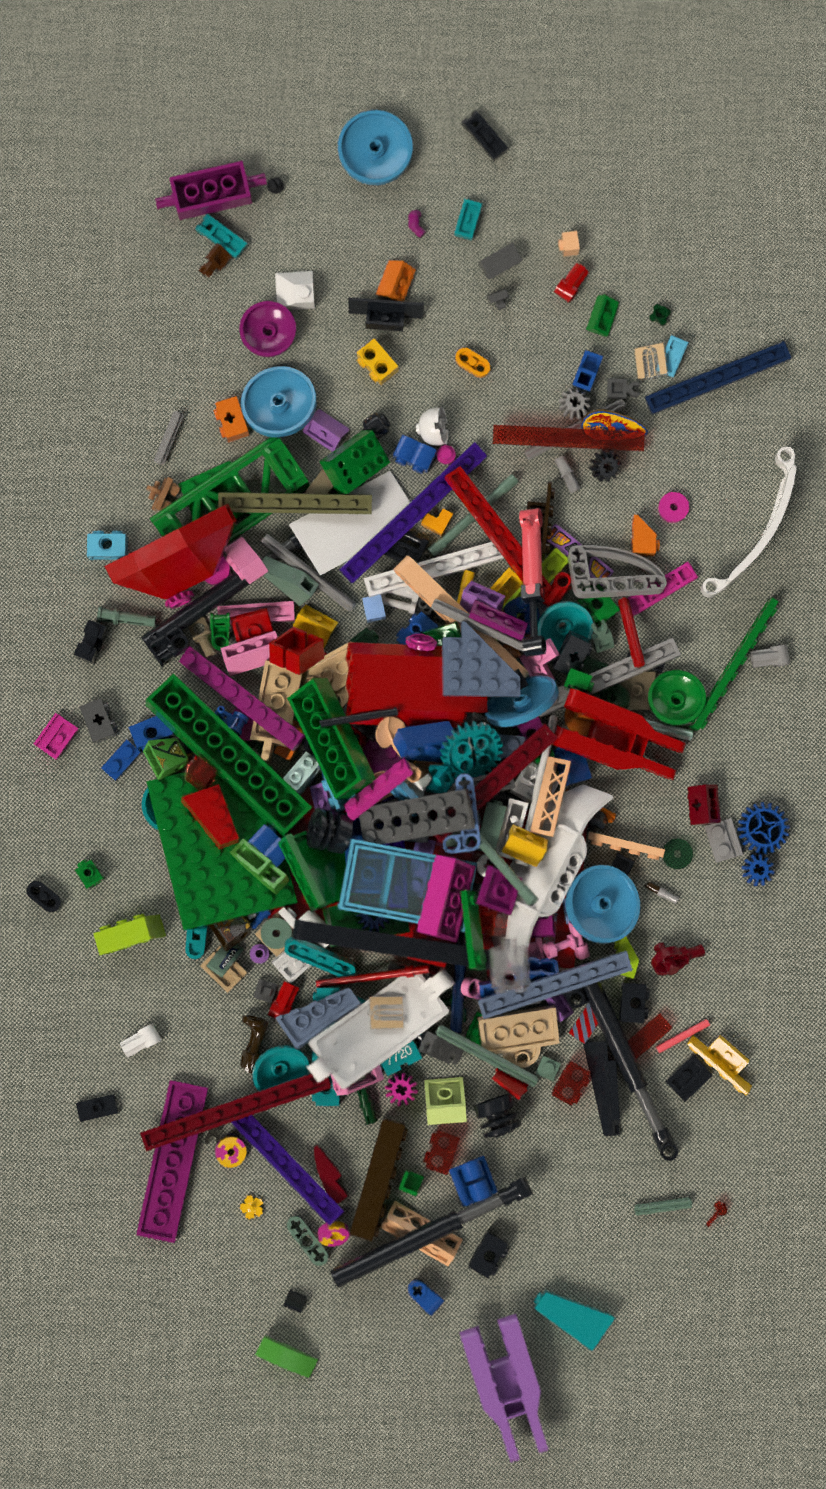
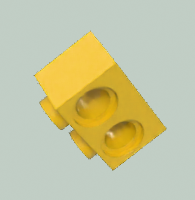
[357,339,398,385]

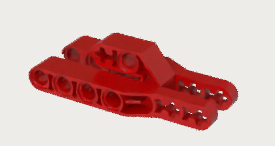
[552,688,686,780]

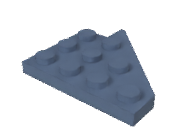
[442,621,520,697]

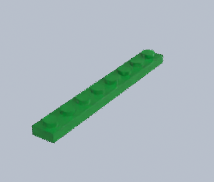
[689,597,779,731]

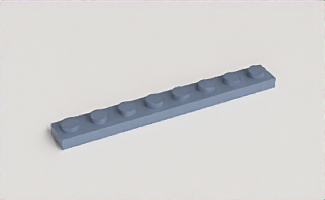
[477,951,632,1019]

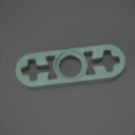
[287,1215,329,1266]

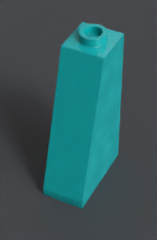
[533,1290,615,1351]

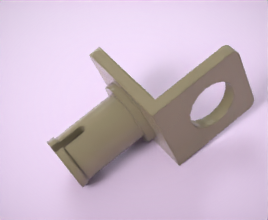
[188,617,217,658]

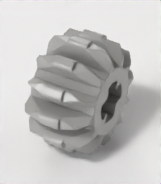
[559,388,591,420]

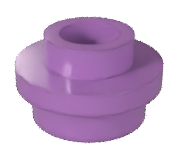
[250,944,269,964]

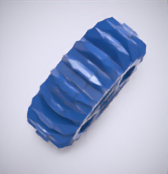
[737,802,790,854]

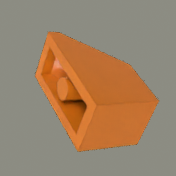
[631,515,660,557]

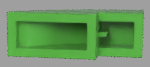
[230,839,289,895]
[255,1335,318,1378]

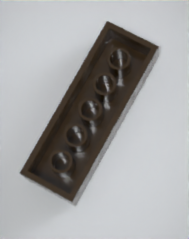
[349,1117,408,1241]

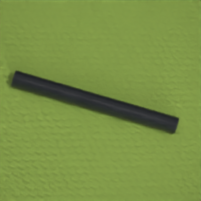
[319,707,398,728]

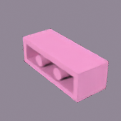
[224,537,268,584]
[221,631,277,676]

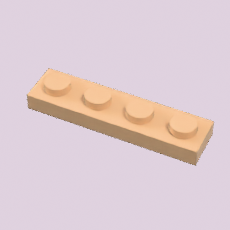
[588,832,665,860]

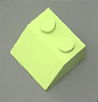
[424,1077,467,1125]

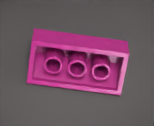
[417,855,476,943]

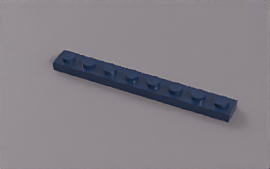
[644,341,792,415]

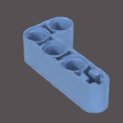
[443,774,480,853]

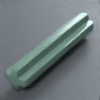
[634,1197,692,1216]

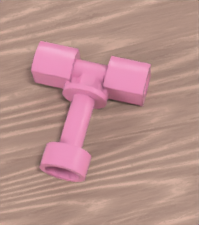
[543,921,590,960]

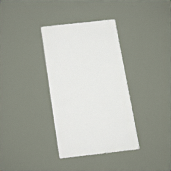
[289,471,422,575]

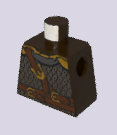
[209,914,256,952]

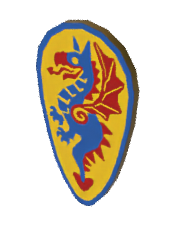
[581,410,648,442]

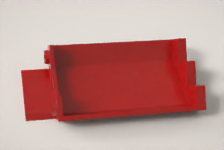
[345,642,487,727]

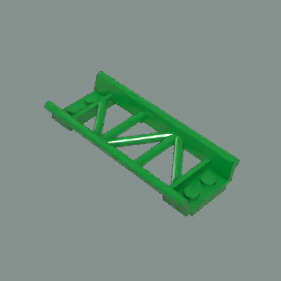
[149,437,310,543]

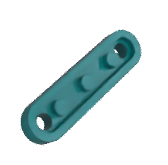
[284,937,356,977]

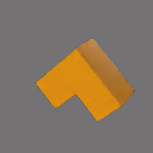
[421,508,453,536]

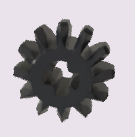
[589,449,622,482]

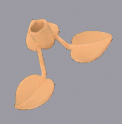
[367,716,443,803]

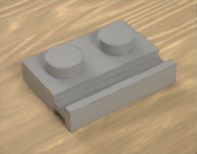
[704,818,743,863]

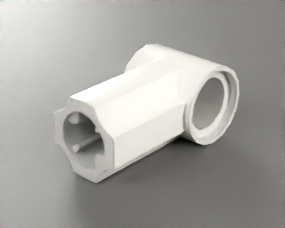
[120,1023,162,1057]

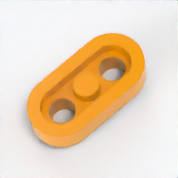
[455,348,490,378]

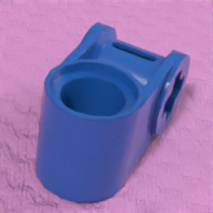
[408,1279,444,1316]

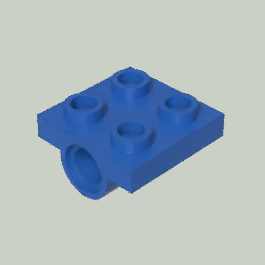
[449,1155,498,1207]

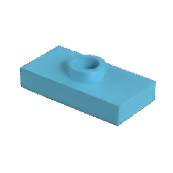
[656,335,689,378]

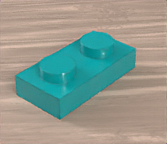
[454,198,482,241]

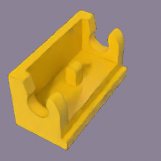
[490,567,523,605]

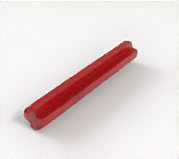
[618,597,645,668]

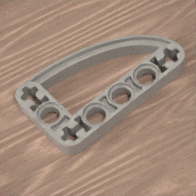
[568,545,667,598]

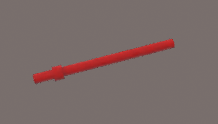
[316,965,430,988]

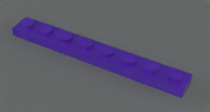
[230,1099,344,1226]

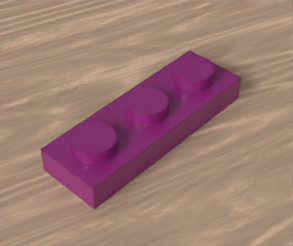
[469,600,528,641]

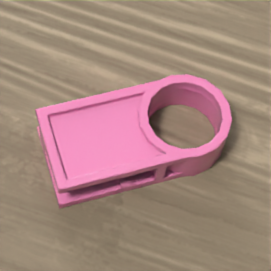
[461,977,483,999]

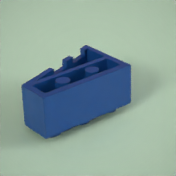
[393,721,454,763]

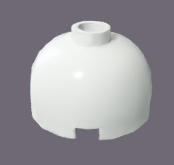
[416,407,449,446]

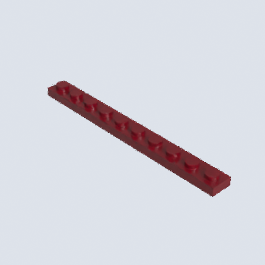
[140,1074,332,1151]

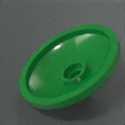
[648,670,706,725]

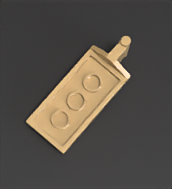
[250,660,303,764]

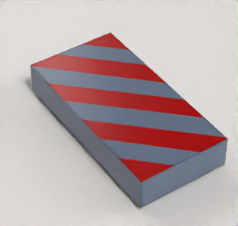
[568,1003,598,1044]

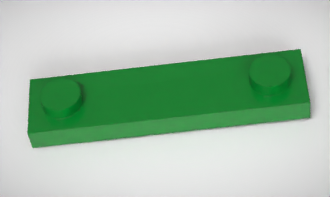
[461,890,486,970]

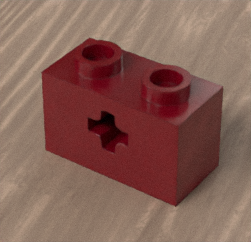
[687,784,721,825]

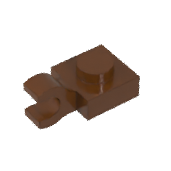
[199,243,232,278]

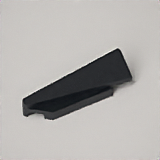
[583,1041,620,1136]

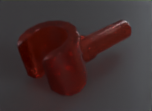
[706,1201,728,1227]

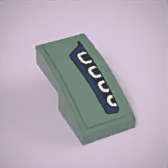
[206,944,244,977]

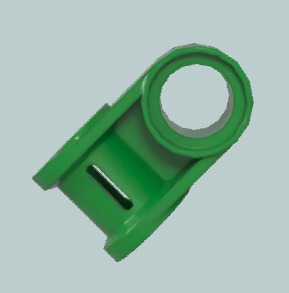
[210,613,230,650]

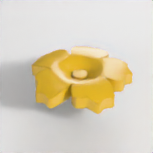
[239,1195,263,1220]

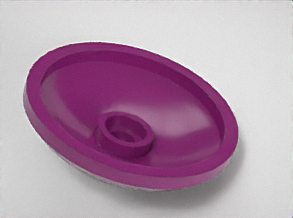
[239,301,296,357]

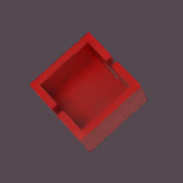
[269,627,324,675]

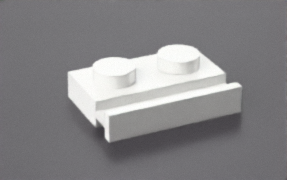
[271,951,311,984]

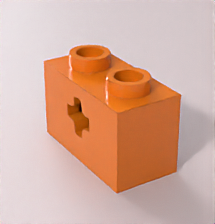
[213,396,250,443]

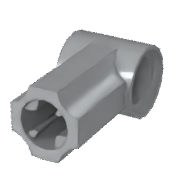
[750,645,790,668]

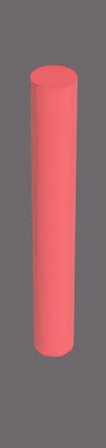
[656,1019,710,1054]

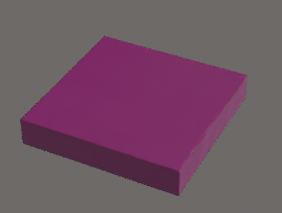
[477,866,523,915]

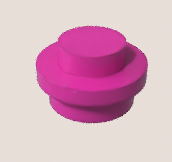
[437,445,456,464]

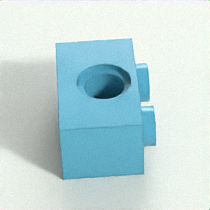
[87,531,128,560]

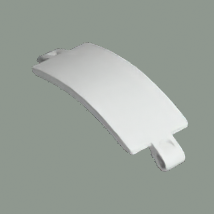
[701,447,796,598]
[307,966,455,1089]

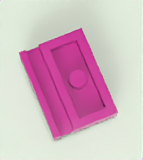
[34,713,79,760]

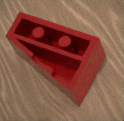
[181,784,239,849]

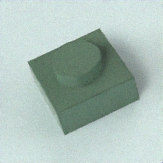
[535,1056,561,1081]

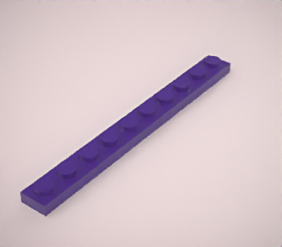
[339,442,487,584]

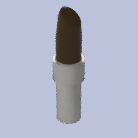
[644,882,679,904]

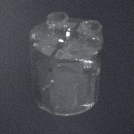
[489,939,531,994]

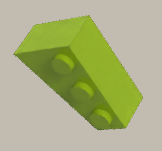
[93,913,166,956]

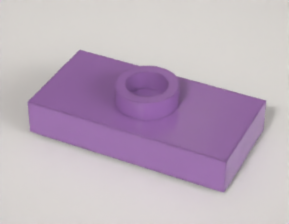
[545,993,574,1022]

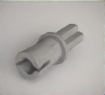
[554,455,580,493]

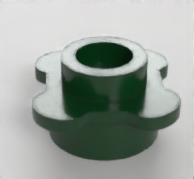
[649,304,671,326]

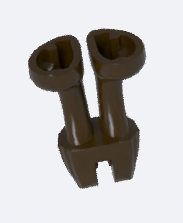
[240,1015,269,1073]

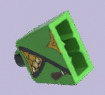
[143,738,193,781]

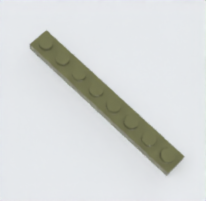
[218,492,372,514]

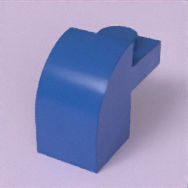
[572,350,603,392]

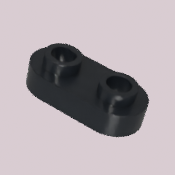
[26,881,62,912]

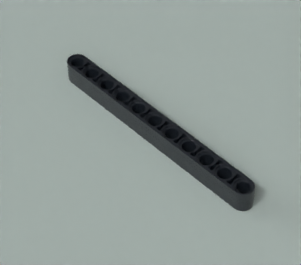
[292,919,504,972]

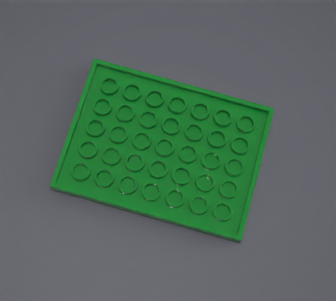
[146,755,297,931]

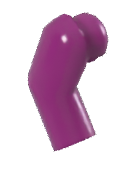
[408,210,426,238]

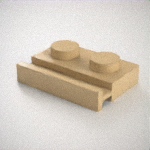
[200,946,247,993]

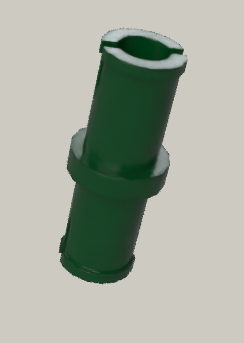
[357,1087,378,1125]

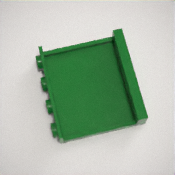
[278,831,360,912]

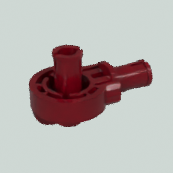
[651,942,705,976]

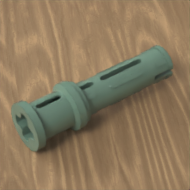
[97,606,156,627]

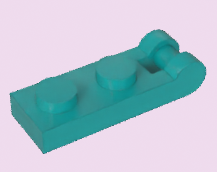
[195,214,248,260]

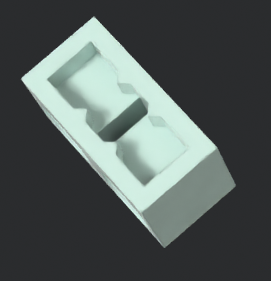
[283,752,321,795]

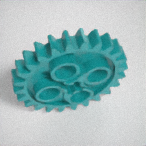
[440,721,503,781]

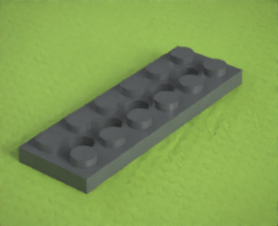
[359,789,475,844]

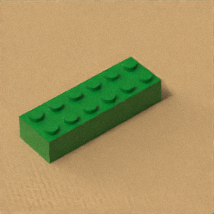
[287,678,376,799]

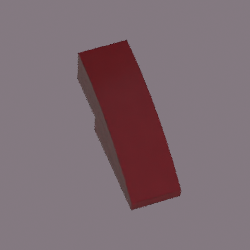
[314,1144,348,1204]

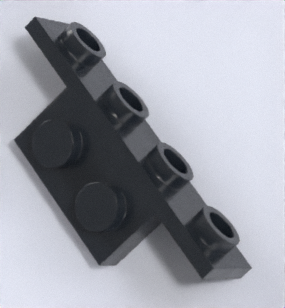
[348,297,424,331]

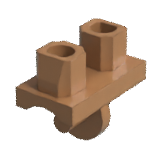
[146,477,180,511]

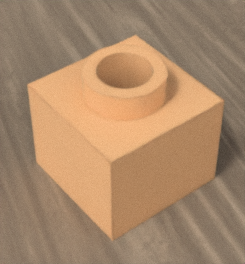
[558,231,580,257]

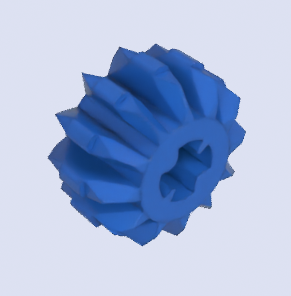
[741,854,775,887]

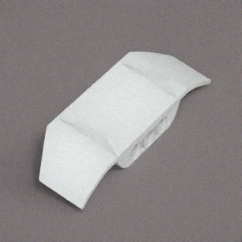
[488,784,613,966]

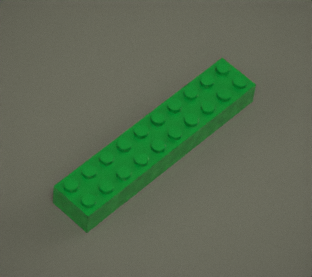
[145,673,312,838]

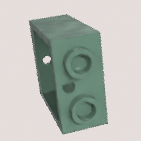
[476,800,507,852]

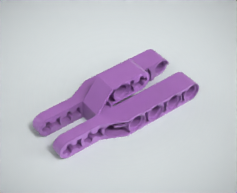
[459,1314,548,1463]

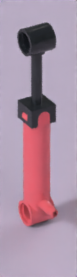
[519,508,546,657]

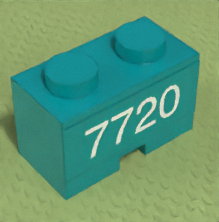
[381,1041,422,1076]

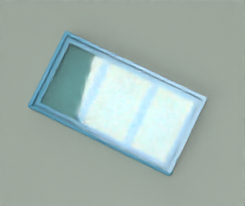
[338,839,477,932]

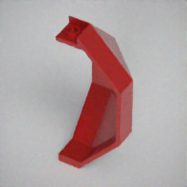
[104,503,237,600]

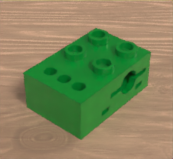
[319,430,391,494]

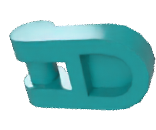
[185,926,208,959]

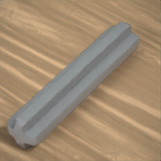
[154,411,184,465]

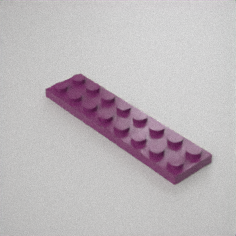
[136,1080,208,1243]

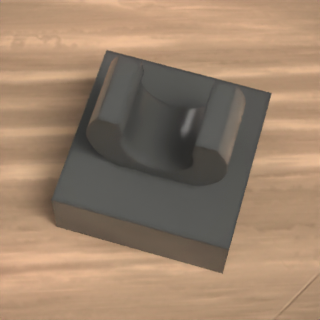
[486,289,509,310]
[253,979,278,1003]

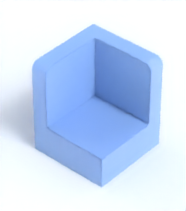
[362,595,386,623]

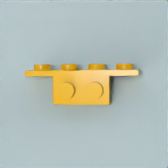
[687,1035,752,1095]

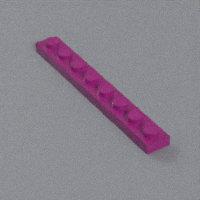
[178,646,305,751]

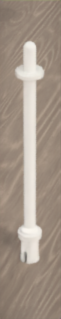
[515,715,557,866]

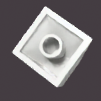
[275,271,315,310]

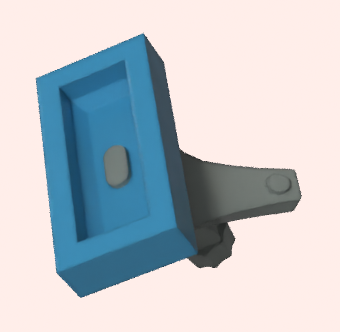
[390,774,432,818]

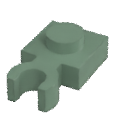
[591,620,615,653]

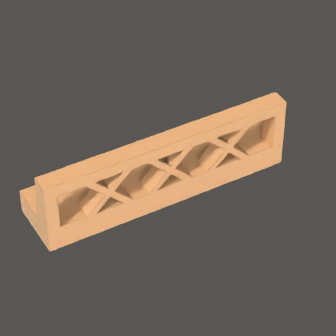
[530,756,571,837]
[380,1201,463,1266]

